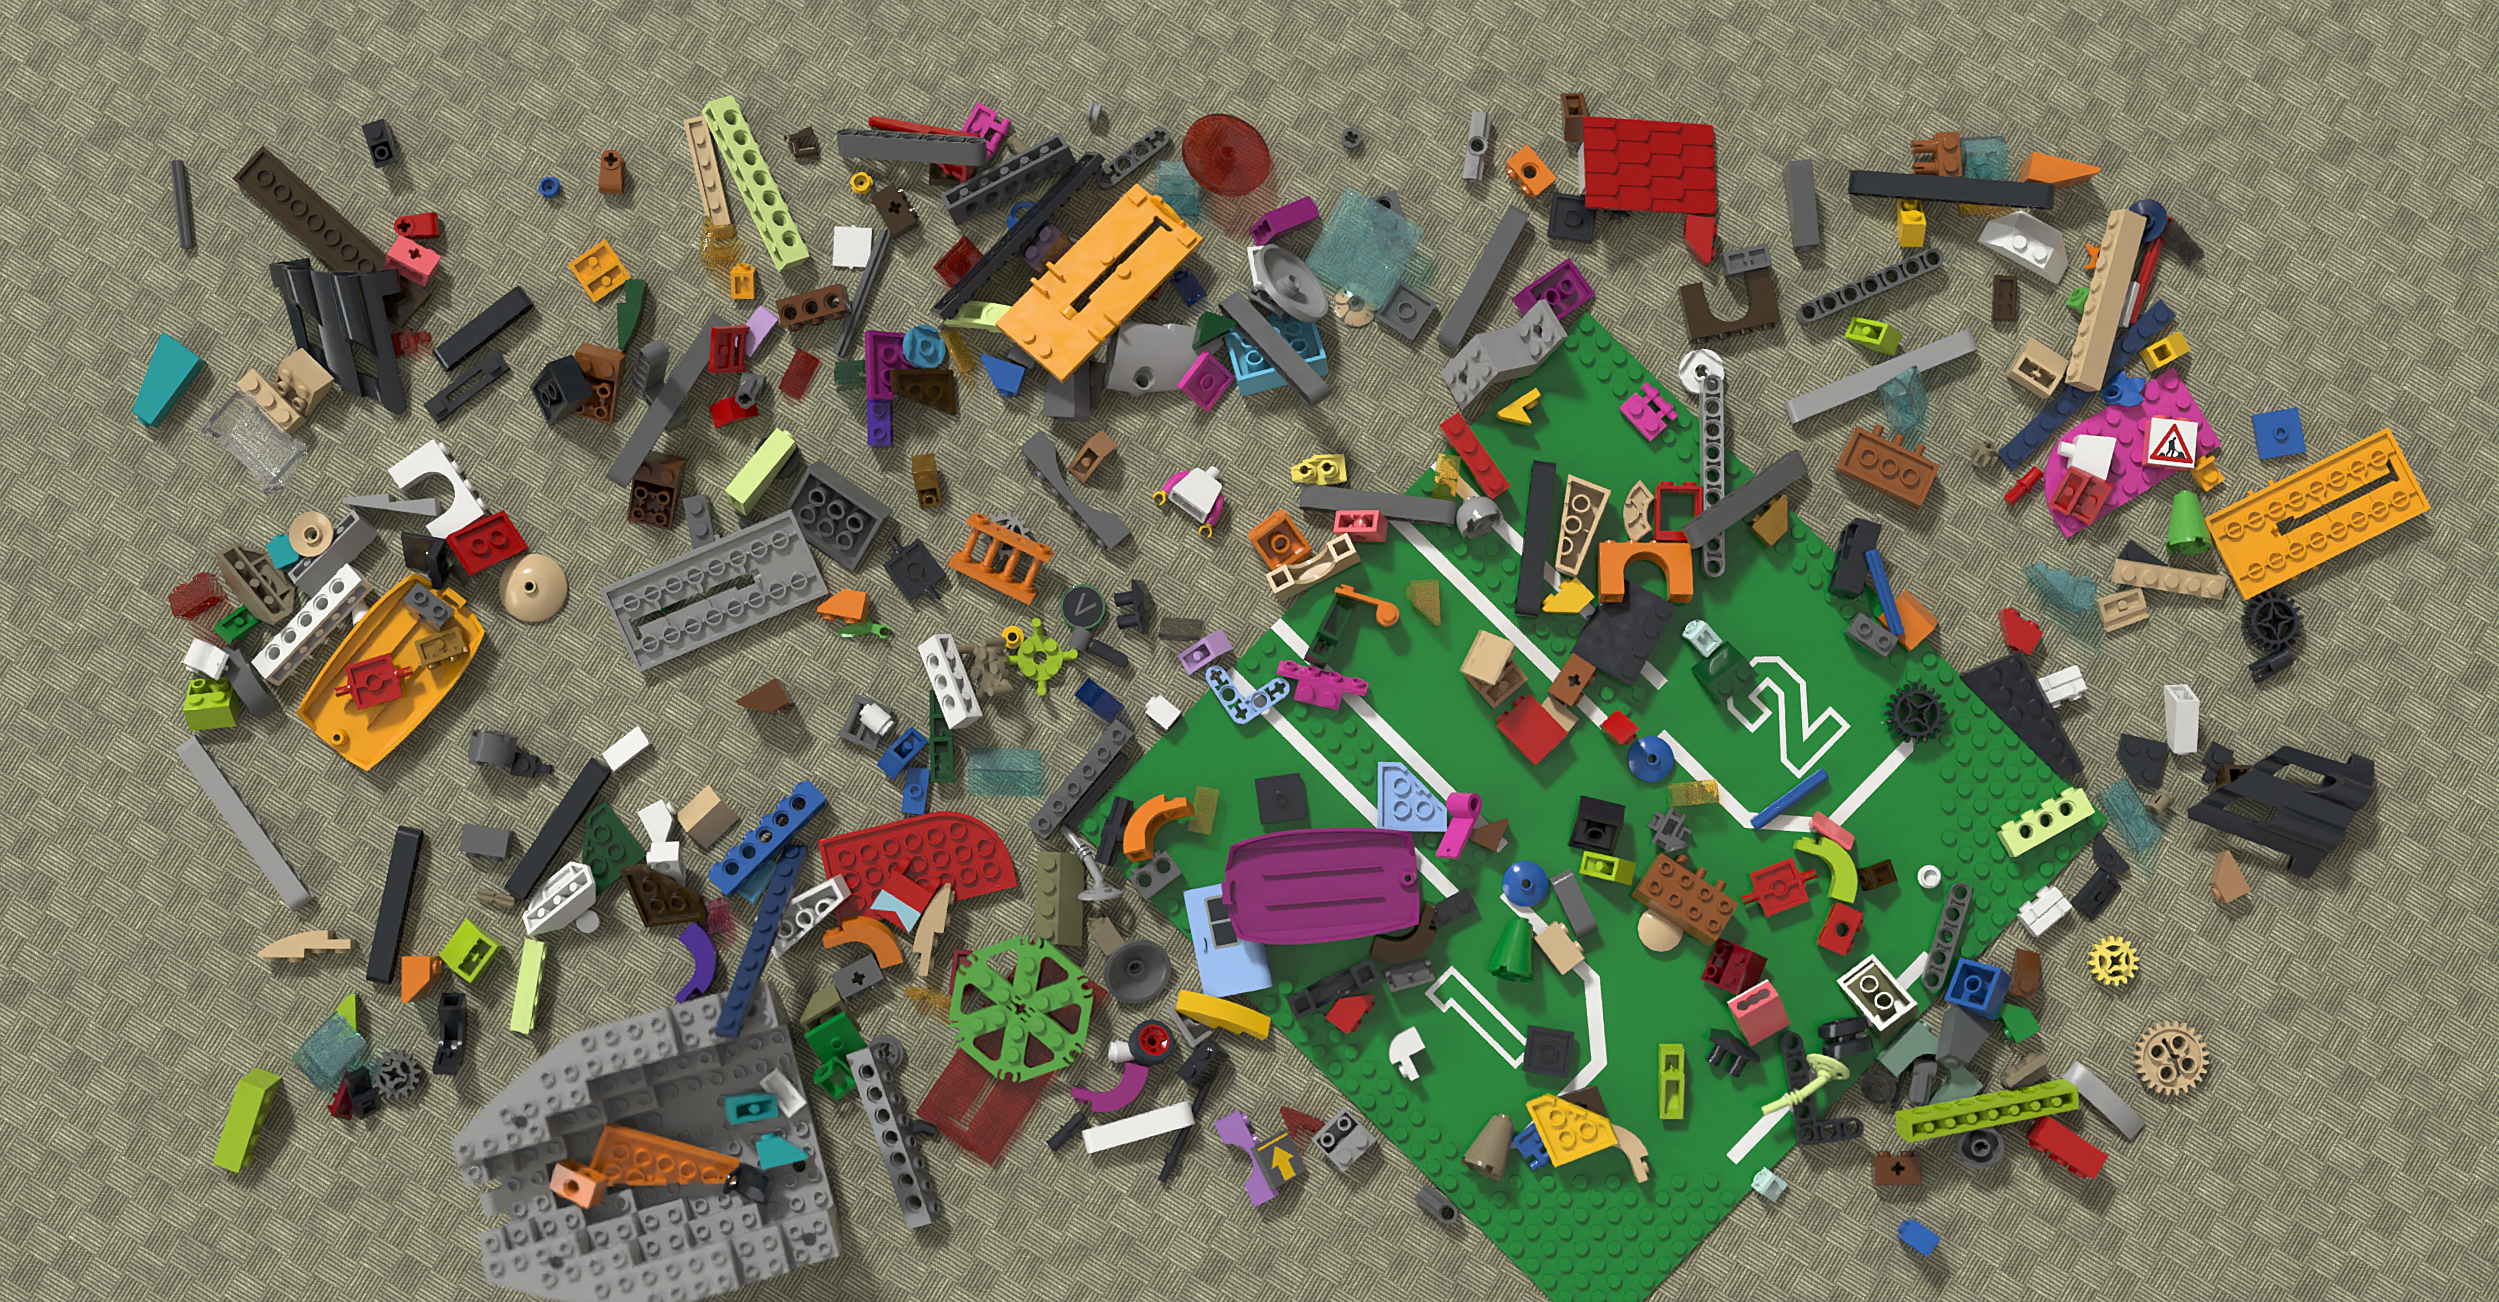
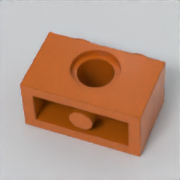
[1505,144,1557,200]
[549,1157,608,1208]

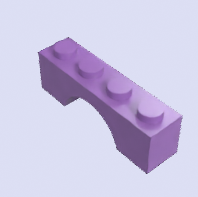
[1214,1109,1281,1207]

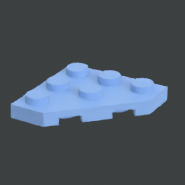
[1377,762,1447,832]

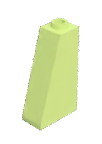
[725,428,796,517]

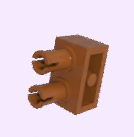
[1911,132,1962,178]

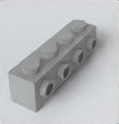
[288,509,378,598]

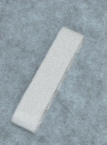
[1081,1101,1195,1153]

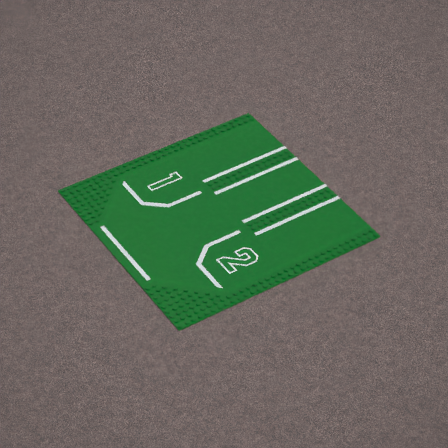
[1077,312,2107,1302]

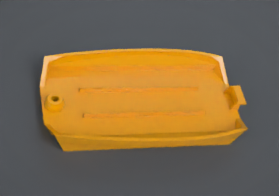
[296,573,485,771]

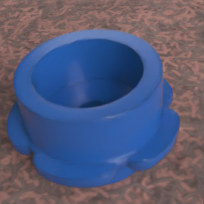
[539,177,561,199]

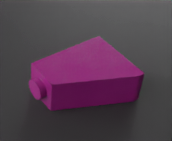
[1249,196,1320,246]

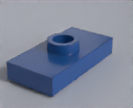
[901,767,930,815]

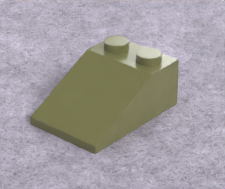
[1836,954,1919,1041]

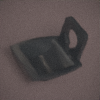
[722,1162,775,1206]

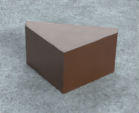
[1468,818,1509,852]

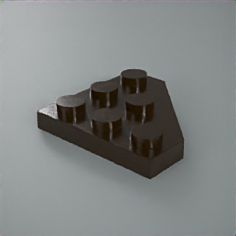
[621,864,709,928]

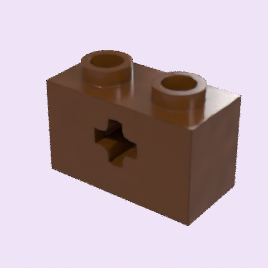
[1870,1151,1922,1185]

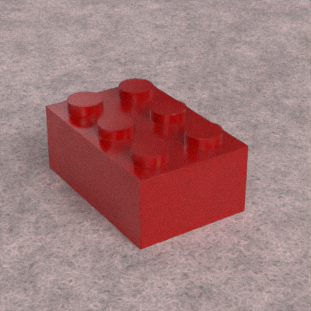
[2024,1116,2108,1180]

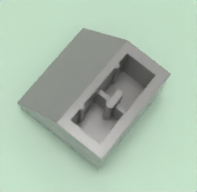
[1311,1106,1376,1173]

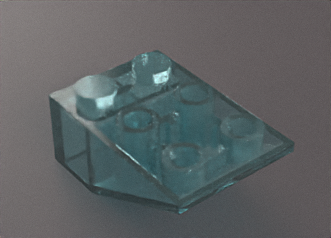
[2021,562,2099,614]
[291,1010,367,1092]

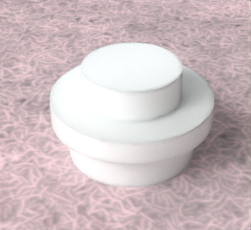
[1917,865,1941,888]

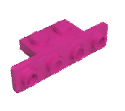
[1277,660,1369,711]

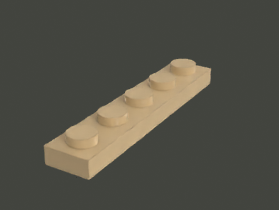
[683,115,732,231]
[2111,558,2227,600]

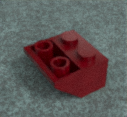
[1700,937,1768,996]

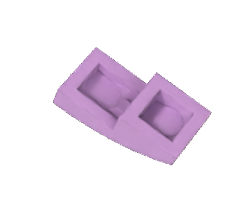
[735,305,780,357]

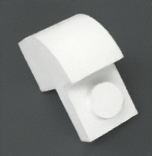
[1389,1026,1425,1081]

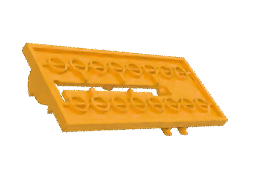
[995,183,1203,383]
[2205,427,2431,601]

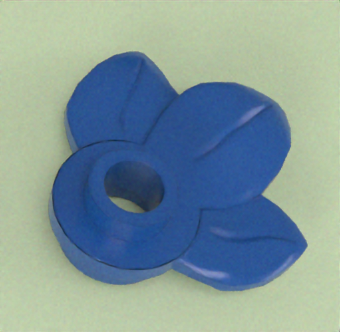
[2102,369,2146,407]

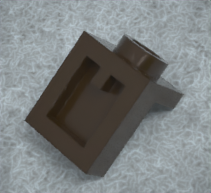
[1856,859,1898,891]

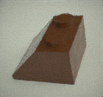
[736,678,795,717]

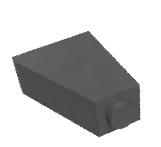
[1935,1005,1995,1070]

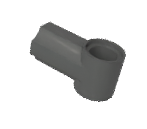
[735,372,766,409]
[1908,1056,1937,1104]
[1414,1183,1458,1224]

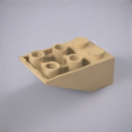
[1459,630,1515,685]

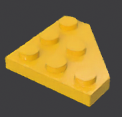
[1526,1094,1619,1167]

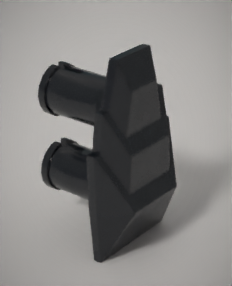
[1114,579,1151,635]
[1706,1028,1760,1078]

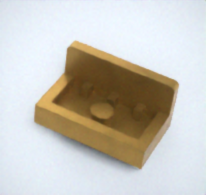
[414,626,468,670]

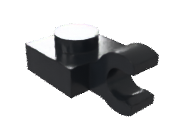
[2201,741,2234,784]
[510,752,553,779]

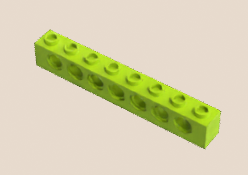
[1895,1078,2079,1143]

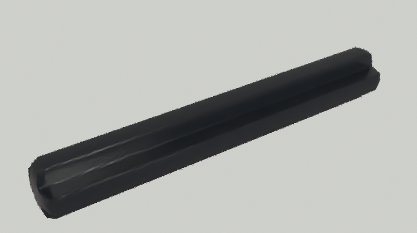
[1064,753,1130,829]

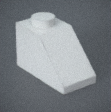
[637,799,676,843]

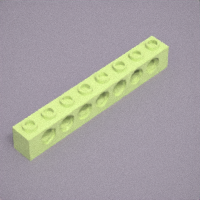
[702,95,809,272]

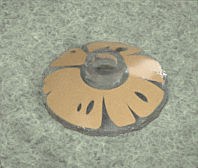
[1333,282,1378,327]

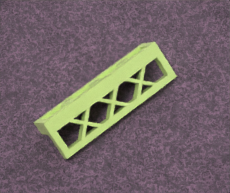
[510,939,550,1034]

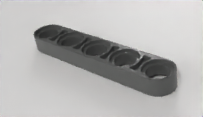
[1921,882,1972,991]

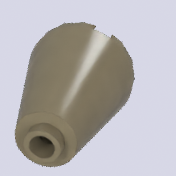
[1461,1113,1514,1181]

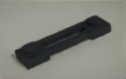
[423,350,511,424]

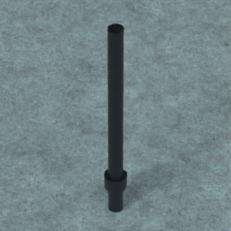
[1158,1069,1219,1183]

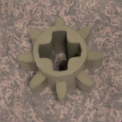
[1969,440,1999,469]

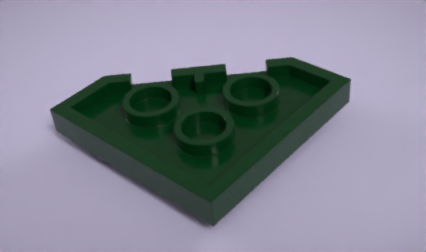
[582,801,647,897]

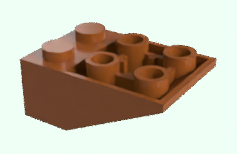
[569,343,627,424]

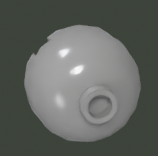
[1456,496,1503,539]

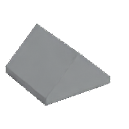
[1166,988,1221,1047]

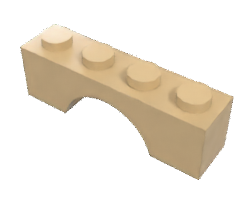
[1266,533,1362,602]

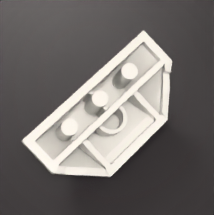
[1978,210,2069,285]
[522,862,596,936]

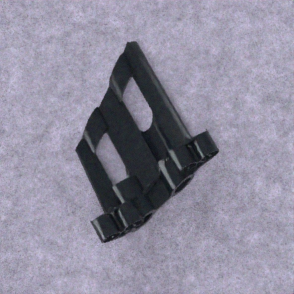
[268,258,407,415]
[2187,745,2374,879]

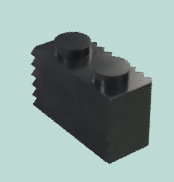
[1176,1037,1230,1090]

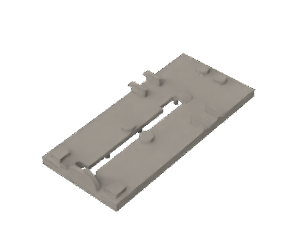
[600,509,829,673]

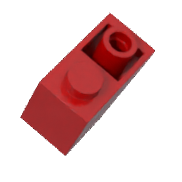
[1682,215,1718,267]
[1998,607,2044,656]
[1599,710,1639,746]
[1325,993,1376,1034]

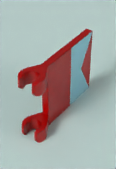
[870,857,942,933]

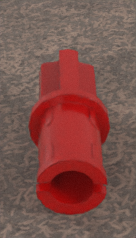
[2004,466,2044,506]

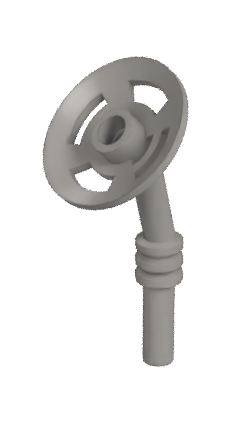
[1060,825,1124,900]

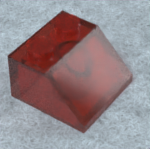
[168,572,228,621]

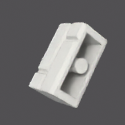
[2038,665,2087,708]
[2016,886,2073,937]

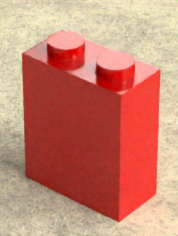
[1495,694,1568,766]

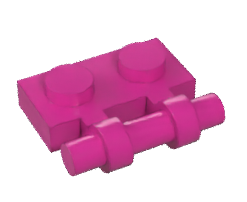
[961,102,1012,161]
[1619,382,1678,442]

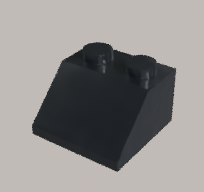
[1568,795,1625,856]

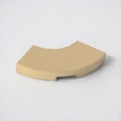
[1623,480,1655,541]

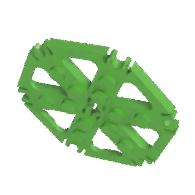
[948,934,1094,1082]

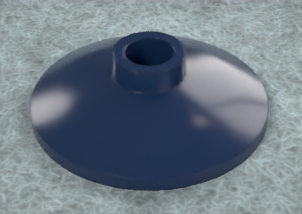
[2128,199,2168,243]

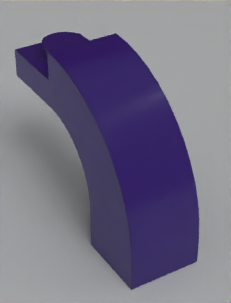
[674,921,719,1004]

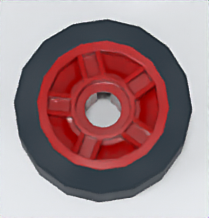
[1128,1019,1175,1066]

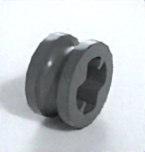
[1341,128,1361,150]

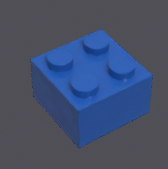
[1944,958,2012,1020]

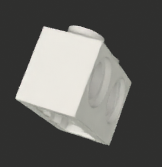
[647,841,686,887]

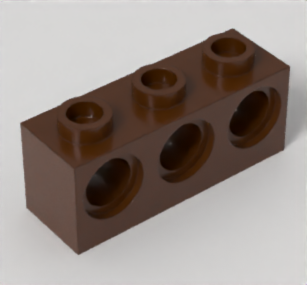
[776,283,852,332]

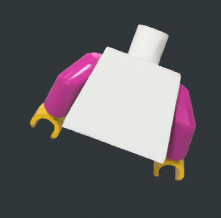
[1153,466,1223,538]

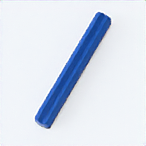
[1865,549,1904,636]
[1750,769,1829,830]

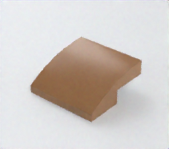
[1462,660,1528,709]

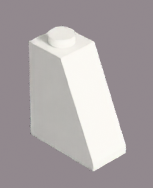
[2164,684,2200,755]

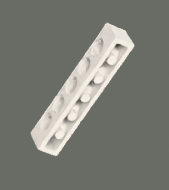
[251,563,374,686]

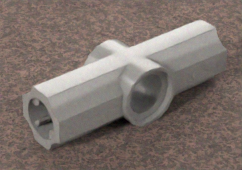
[1462,111,1492,183]

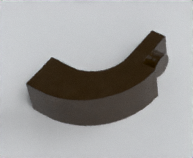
[1369,900,1438,963]

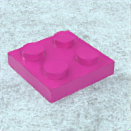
[1177,350,1235,413]

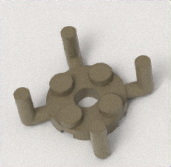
[956,637,1014,701]

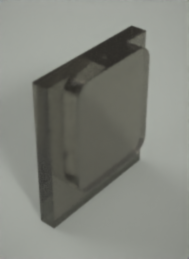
[1158,617,1203,642]

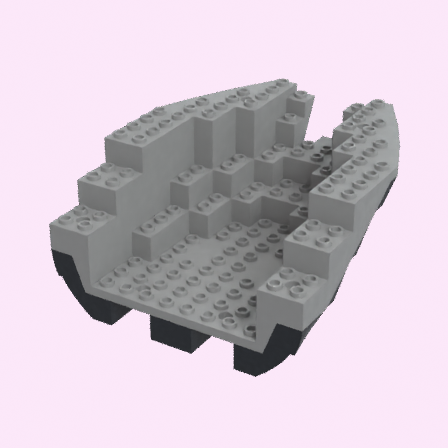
[451,980,844,1302]

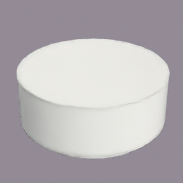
[576,910,601,933]

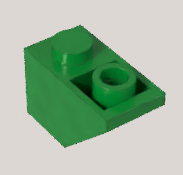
[1996,1002,2041,1043]

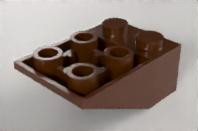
[627,451,687,530]

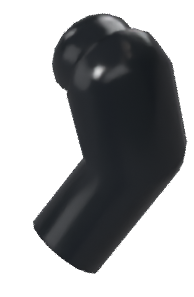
[909,1119,937,1137]

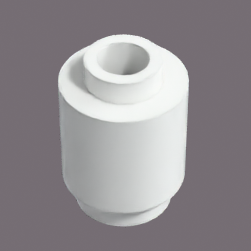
[859,703,894,736]

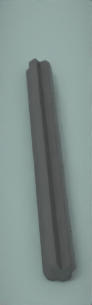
[833,229,892,357]

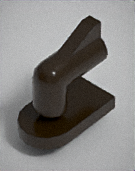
[784,125,819,160]

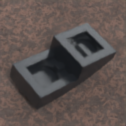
[344,1066,381,1120]

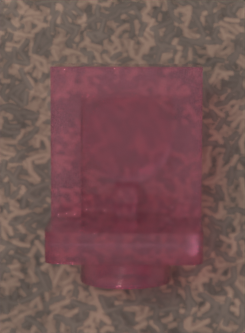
[704,898,732,935]

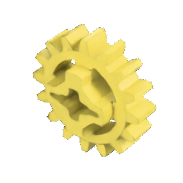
[2087,936,2139,986]

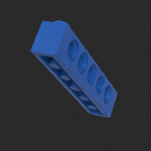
[707,779,829,899]

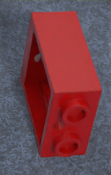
[1653,481,1703,543]

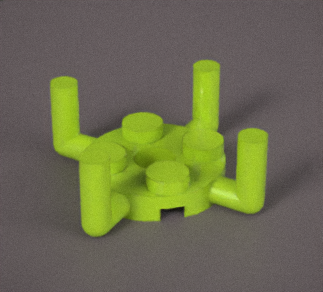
[1004,618,1079,697]

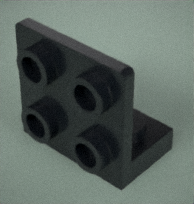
[401,531,451,590]

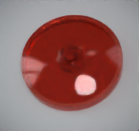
[1182,113,1270,197]

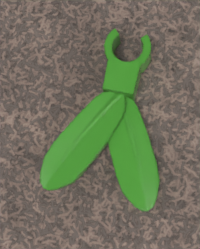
[838,616,891,640]

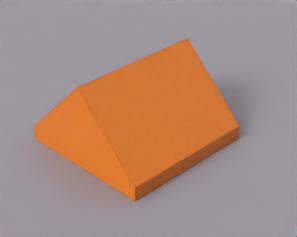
[1877,589,1938,652]

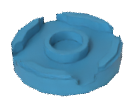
[903,325,946,369]

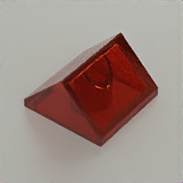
[933,235,983,287]

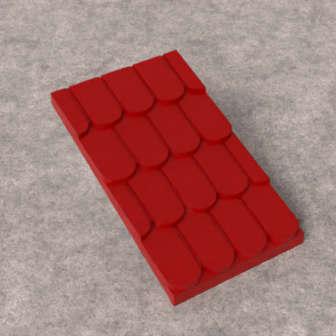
[1578,116,1717,216]

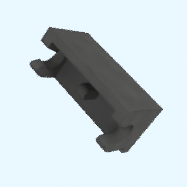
[1245,288,1292,324]
[1384,958,1435,992]

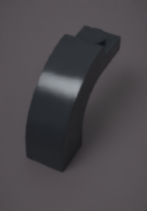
[432,993,468,1075]

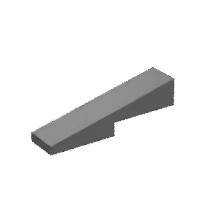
[343,493,441,518]

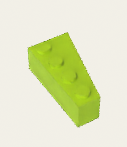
[212,1067,282,1173]

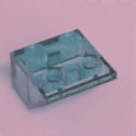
[1154,160,1202,216]
[1877,365,1929,434]

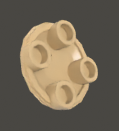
[1638,909,1683,952]

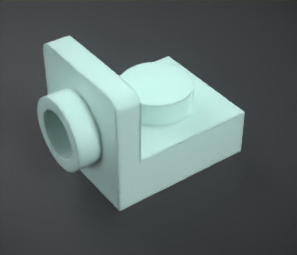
[1681,619,1723,657]
[1751,1167,1788,1203]

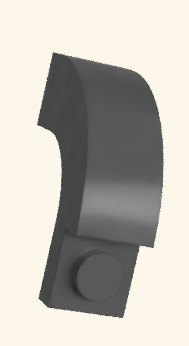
[223,640,279,720]

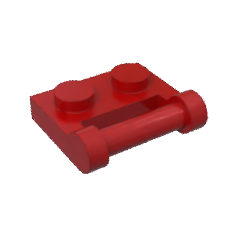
[708,325,750,373]

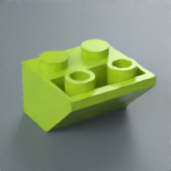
[183,676,240,731]
[439,918,504,983]

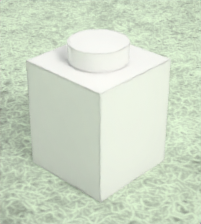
[1145,695,1181,730]

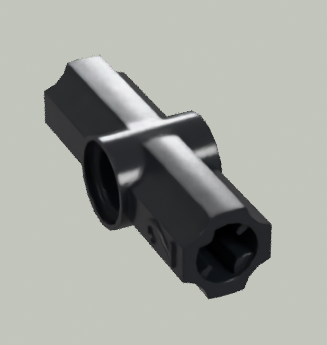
[1095,796,1134,867]

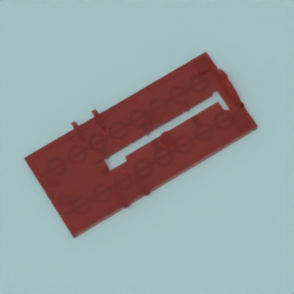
[916,940,1109,1165]

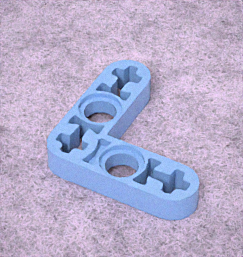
[1206,665,1289,724]

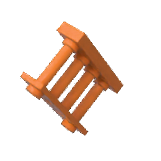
[948,512,1055,605]

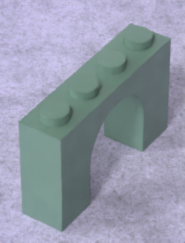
[1875,1019,1983,1106]

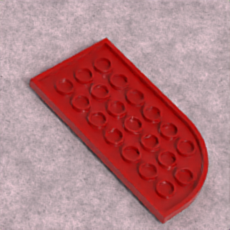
[818,811,1018,928]

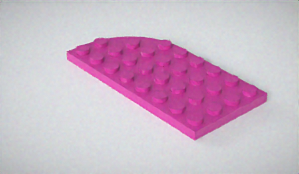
[2043,367,2222,539]

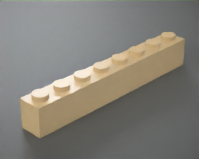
[2065,209,2147,392]

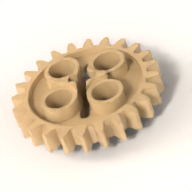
[2132,1020,2209,1095]

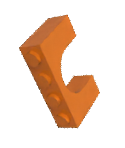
[1597,540,1693,603]

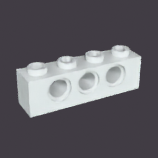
[918,634,983,729]

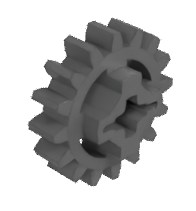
[370,1049,422,1099]

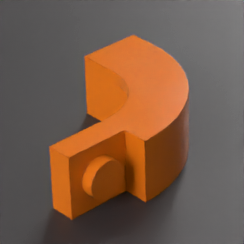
[1123,794,1195,863]
[823,916,904,969]

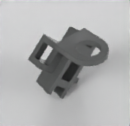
[1648,807,1692,852]

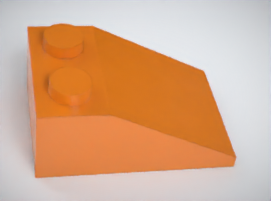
[2019,152,2100,189]

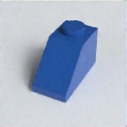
[981,354,1027,398]
[877,726,929,780]
[1896,1217,1941,1257]

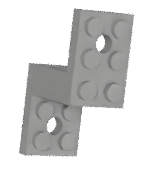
[1440,299,1568,410]

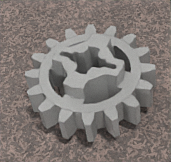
[981,511,1031,560]

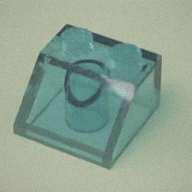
[1960,136,2009,181]

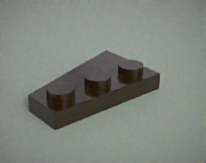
[890,369,957,416]

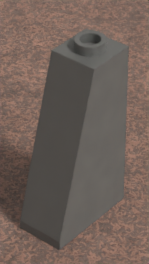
[1782,159,1819,253]
[1042,357,1090,423]

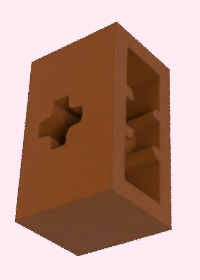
[1546,653,1596,707]

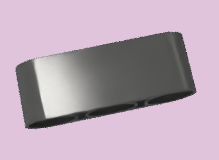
[1549,869,1598,939]

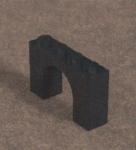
[1286,958,1381,1020]

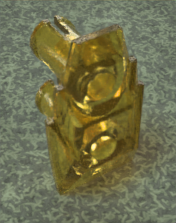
[698,215,735,272]

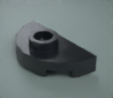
[2092,833,2131,874]

